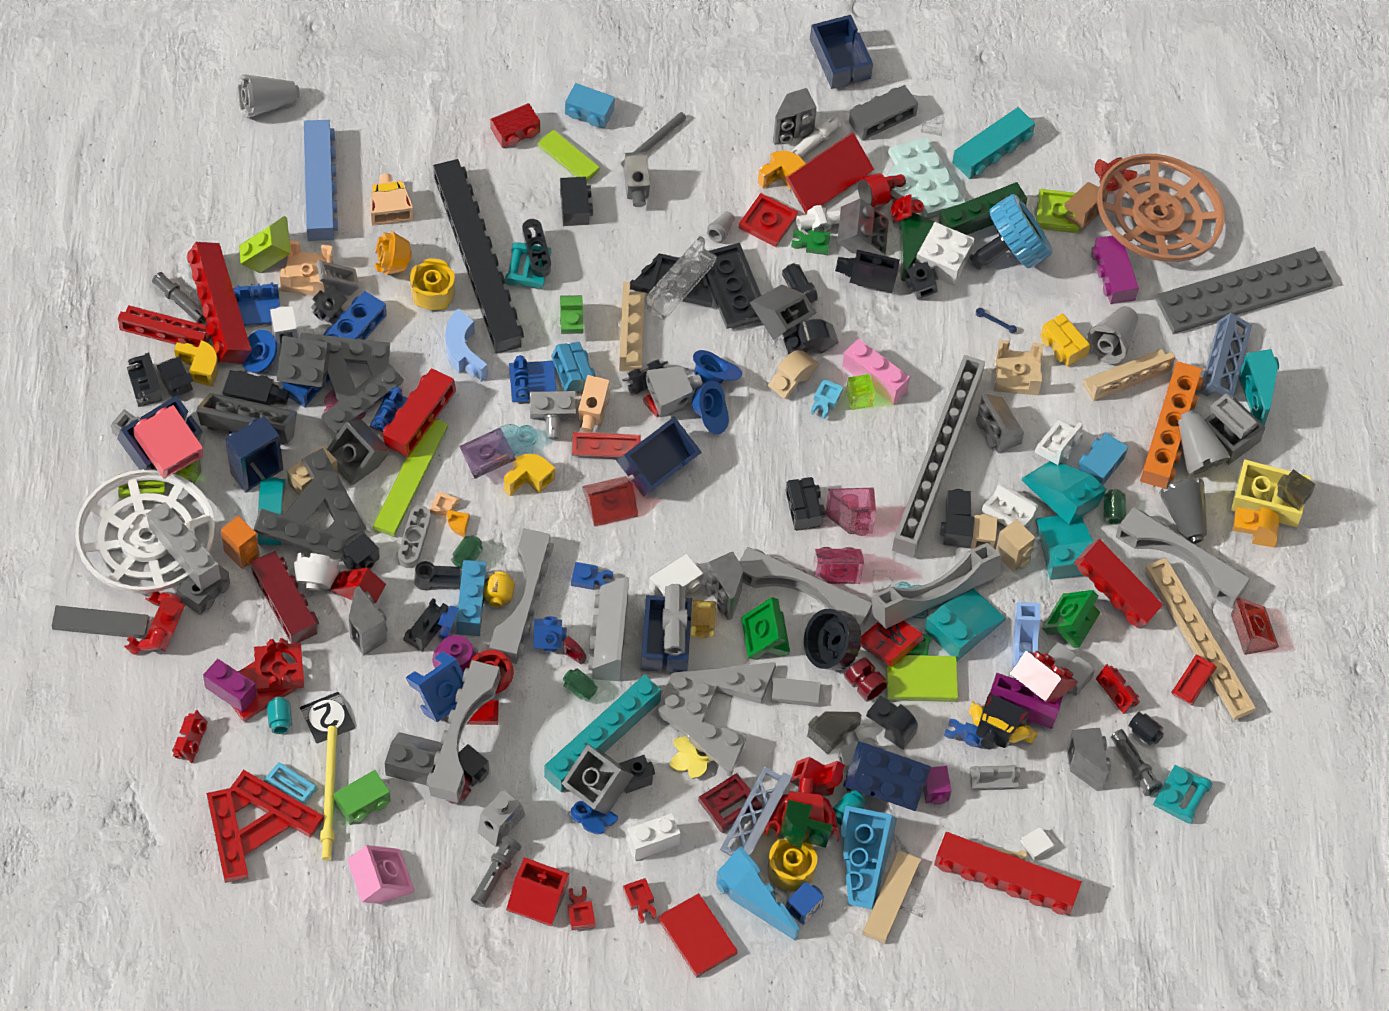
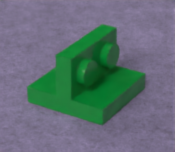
[1042,590,1101,648]
[741,597,790,660]

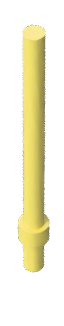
[320,726,337,861]

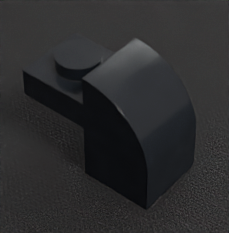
[783,319,839,355]
[156,356,193,398]
[866,695,918,750]

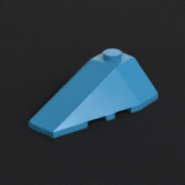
[841,806,897,909]
[716,846,800,940]

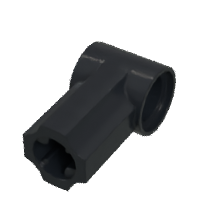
[782,263,818,303]
[414,561,460,590]

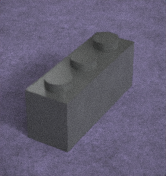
[849,85,918,141]

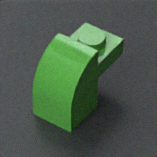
[560,295,584,334]

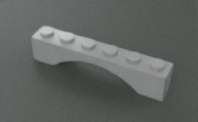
[1116,507,1250,609]
[489,528,554,664]
[872,543,1001,629]
[739,547,872,631]
[426,660,501,803]

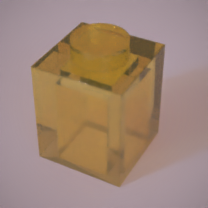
[691,600,716,638]

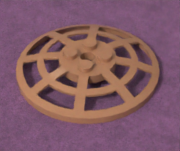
[1097,154,1225,262]

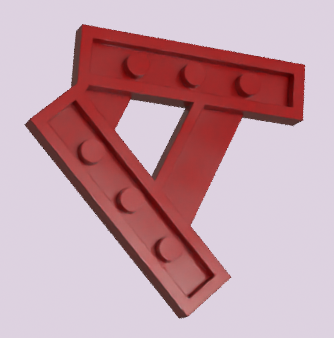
[206,769,324,883]

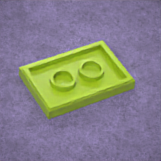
[886,655,958,702]

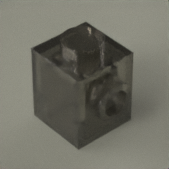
[1276,469,1316,511]

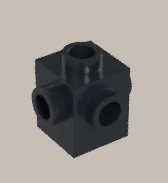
[905,262,938,300]
[311,284,348,322]

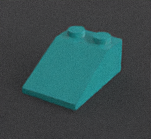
[1239,349,1279,426]
[1021,461,1107,525]
[1035,515,1093,580]
[924,588,1006,661]

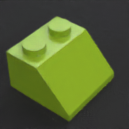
[239,216,291,273]

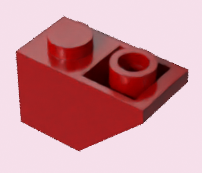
[330,568,386,603]

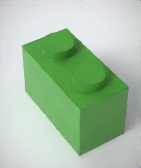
[334,770,391,825]

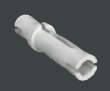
[790,116,841,159]

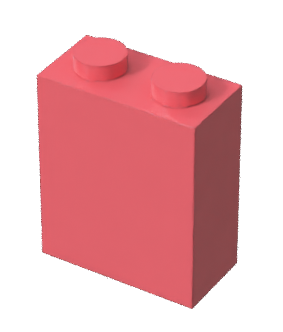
[134,405,203,479]

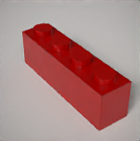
[383,368,456,457]
[1074,539,1163,628]

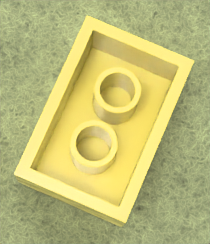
[1231,459,1311,528]

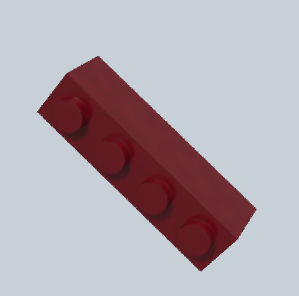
[250,551,319,643]

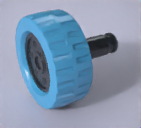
[969,194,1053,270]

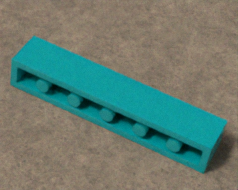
[544,674,661,792]

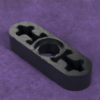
[522,219,551,277]

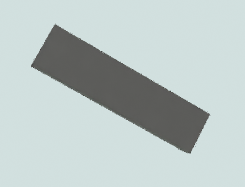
[51,605,149,639]

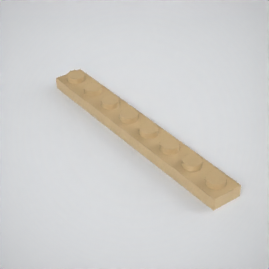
[1145,558,1256,720]

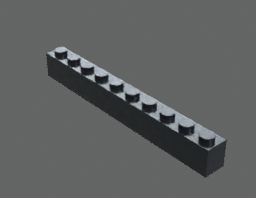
[433,159,524,354]

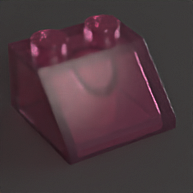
[825,487,876,536]
[814,547,864,584]

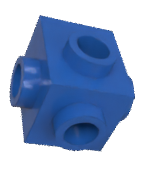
[534,616,567,652]

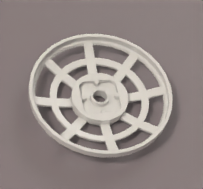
[75,469,215,593]

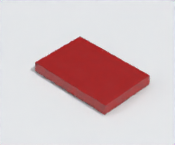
[232,653,296,722]
[658,893,738,977]

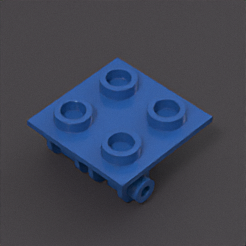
[233,282,280,326]
[509,355,556,402]
[369,387,407,432]

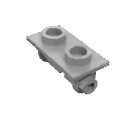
[970,765,1020,789]

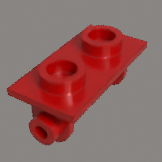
[890,194,924,223]
[1096,664,1140,714]
[172,710,208,763]

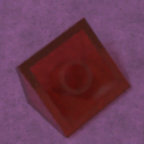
[582,476,638,527]
[1231,598,1279,655]

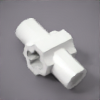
[796,205,840,232]

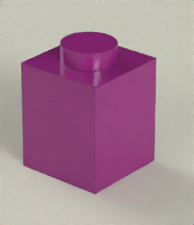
[923,766,951,805]

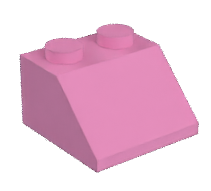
[347,845,415,904]

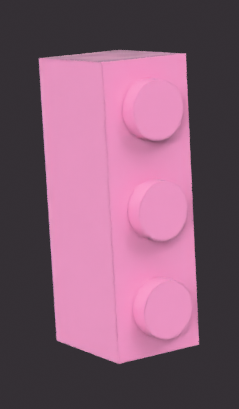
[842,338,910,405]

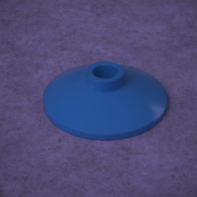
[242,330,277,373]

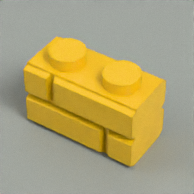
[1040,313,1090,367]

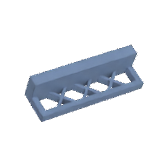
[1199,313,1252,398]
[720,766,792,856]

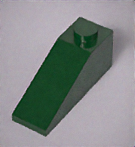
[899,213,935,282]

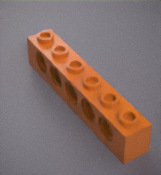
[1140,361,1204,489]

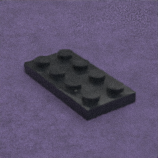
[698,243,761,329]

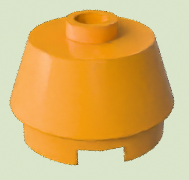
[374,231,412,275]

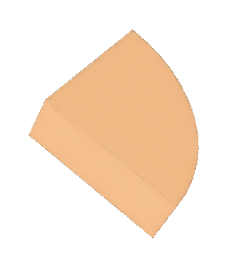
[430,491,460,515]

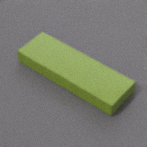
[538,129,600,182]

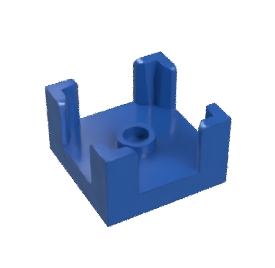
[405,651,464,722]

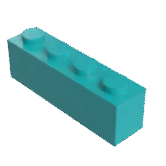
[952,107,1035,179]

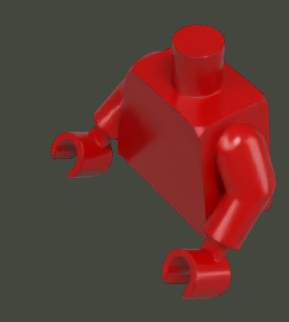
[124,591,185,655]
[765,777,839,842]

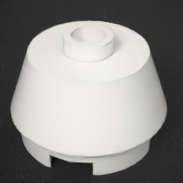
[294,553,340,591]

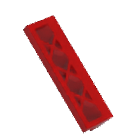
[118,305,211,347]

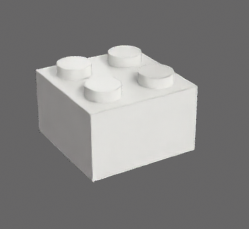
[916,222,975,286]

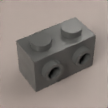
[177,565,230,615]

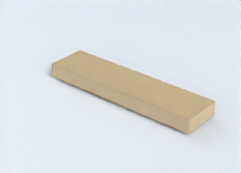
[862,850,921,944]

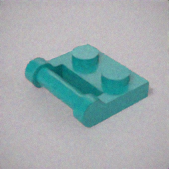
[505,242,551,289]
[1153,765,1213,823]

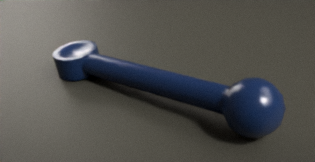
[976,308,1017,334]

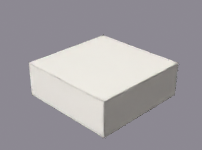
[1020,827,1054,860]

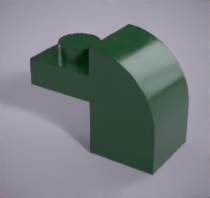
[781,799,832,848]

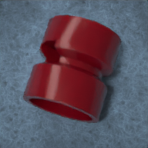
[844,657,888,702]

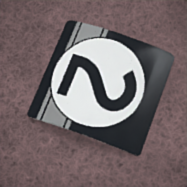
[300,692,355,744]

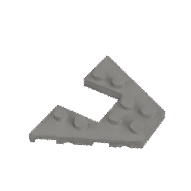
[657,662,776,777]

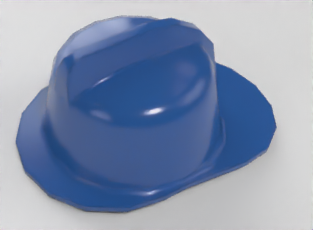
[693,350,743,384]
[692,381,729,434]

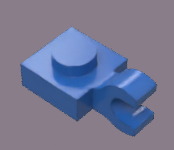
[944,719,983,748]

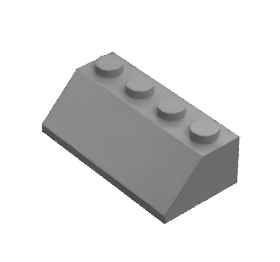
[588,577,629,681]

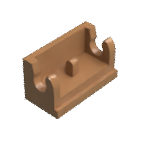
[1064,182,1108,229]

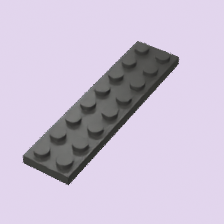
[1155,247,1333,334]

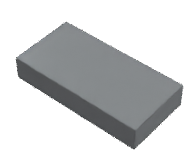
[1209,393,1258,439]
[771,677,820,707]

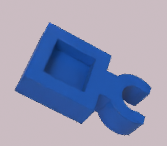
[571,562,613,590]
[438,605,459,639]

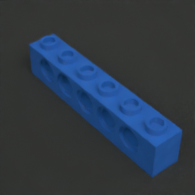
[282,291,387,408]

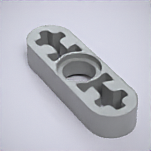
[398,505,431,568]

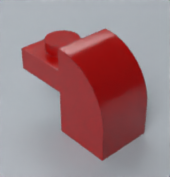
[790,756,845,795]

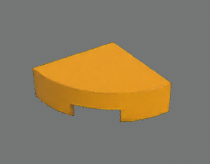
[447,510,470,537]

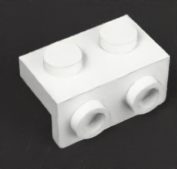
[1035,420,1084,465]
[981,483,1038,528]

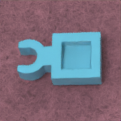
[811,379,843,419]

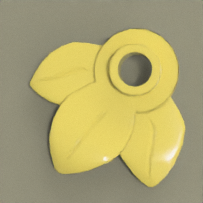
[670,736,712,779]

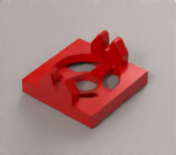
[254,638,305,692]

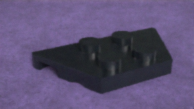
[630,253,712,307]

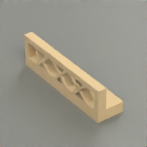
[619,282,645,372]
[1083,349,1175,401]

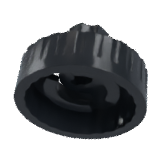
[804,609,862,671]

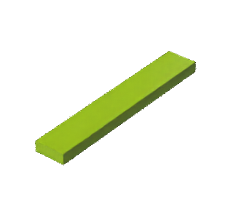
[373,419,448,537]

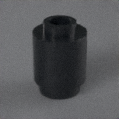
[1128,712,1164,745]

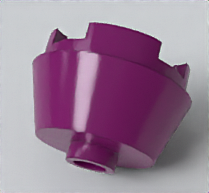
[432,635,478,673]

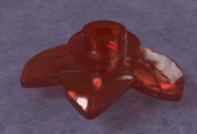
[1094,157,1137,191]

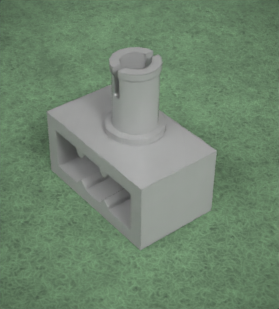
[530,391,576,439]

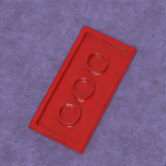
[785,132,875,215]

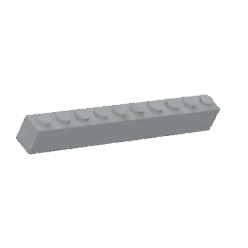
[892,355,985,558]

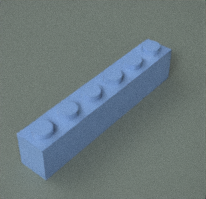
[304,119,338,241]

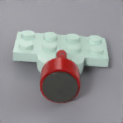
[858,137,965,218]

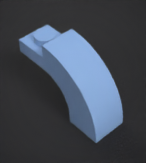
[445,308,487,381]
[1012,602,1040,679]

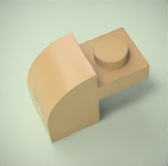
[768,350,819,399]

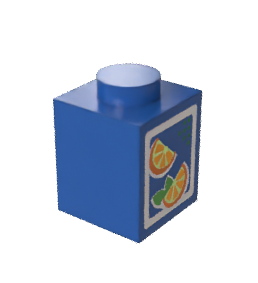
[786,881,824,925]

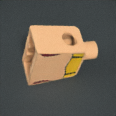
[371,174,413,225]
[578,375,610,433]

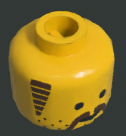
[483,571,515,608]

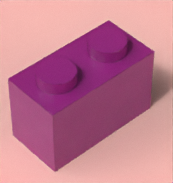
[203,658,257,713]

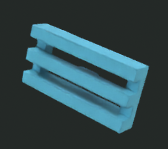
[264,762,318,805]

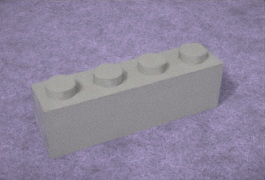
[146,502,221,591]

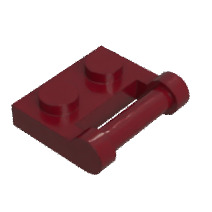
[698,773,762,833]

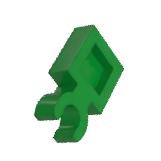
[791,230,831,255]

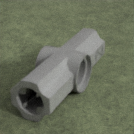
[663,584,687,656]

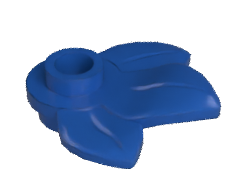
[570,801,618,834]

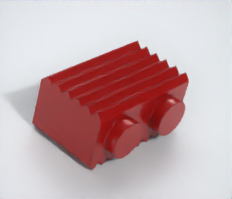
[490,103,540,148]

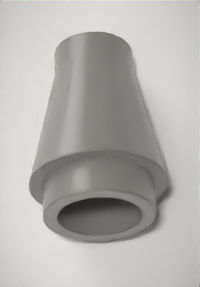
[707,211,735,242]

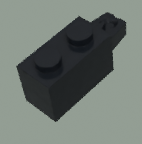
[835,249,900,293]
[222,370,289,406]

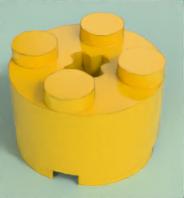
[410,258,455,310]
[768,838,817,892]

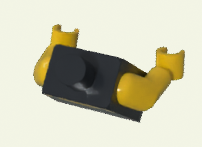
[968,693,1038,749]

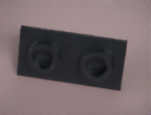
[622,359,668,394]

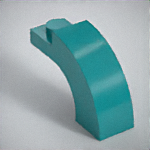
[258,477,286,545]

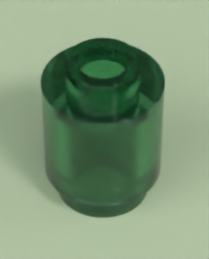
[1103,489,1126,524]
[451,535,484,569]
[563,668,598,702]

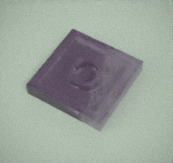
[459,427,516,479]

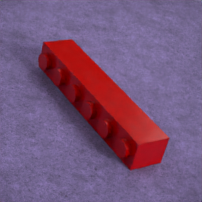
[187,241,252,364]
[934,832,1082,916]

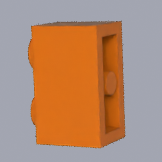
[221,516,260,569]

